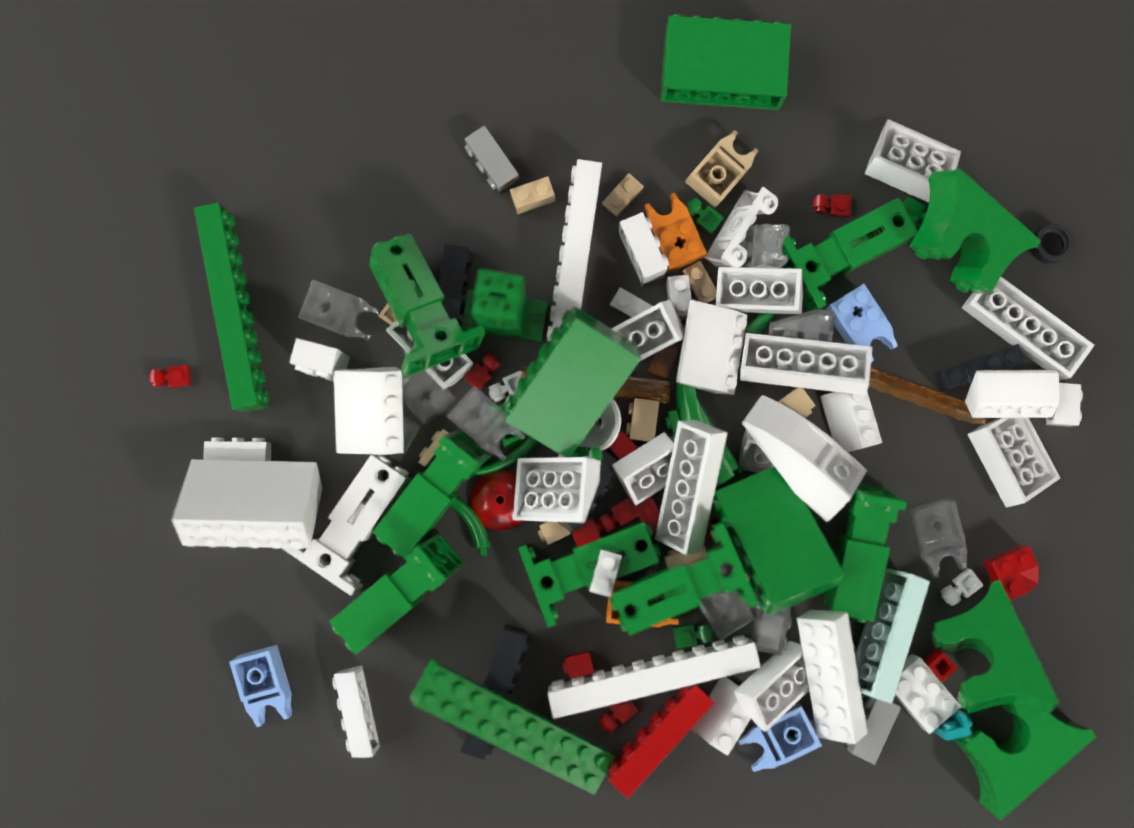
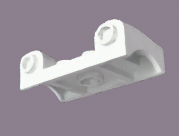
[705,187,778,267]

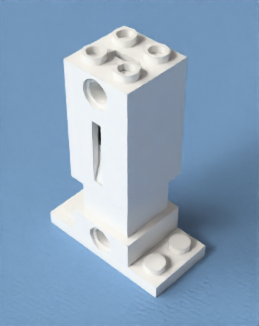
[282,455,411,596]

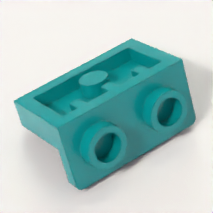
[933,710,972,741]

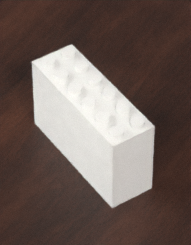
[172,459,323,549]

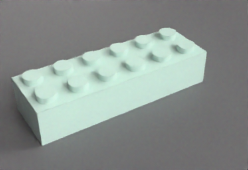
[855,568,930,704]

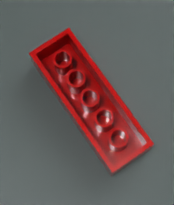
[607,684,714,799]

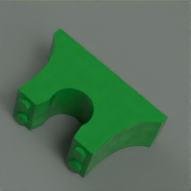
[909,169,1041,294]
[931,580,1059,714]
[953,704,1096,820]

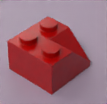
[983,545,1038,600]

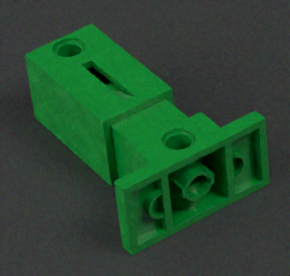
[773,198,918,315]
[369,233,485,378]
[462,270,548,342]
[373,429,493,558]
[824,483,907,623]
[518,522,661,628]
[610,522,759,636]
[330,533,466,654]

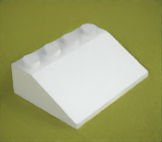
[865,119,961,203]
[676,300,747,395]
[333,367,404,455]
[968,418,1060,508]
[513,458,600,523]

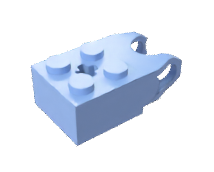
[824,284,897,362]
[230,645,292,727]
[738,703,822,772]

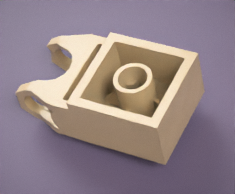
[685,130,758,208]

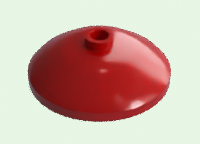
[470,469,523,531]

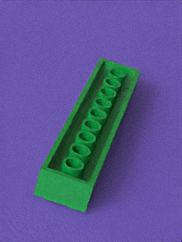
[194,203,269,412]
[410,659,615,795]

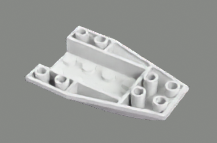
[742,395,867,522]

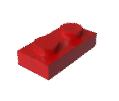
[629,496,660,533]

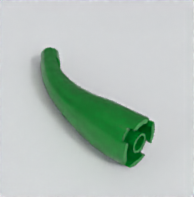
[676,340,743,489]

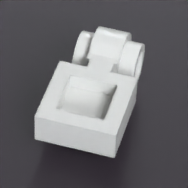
[488,370,524,402]
[941,568,983,606]

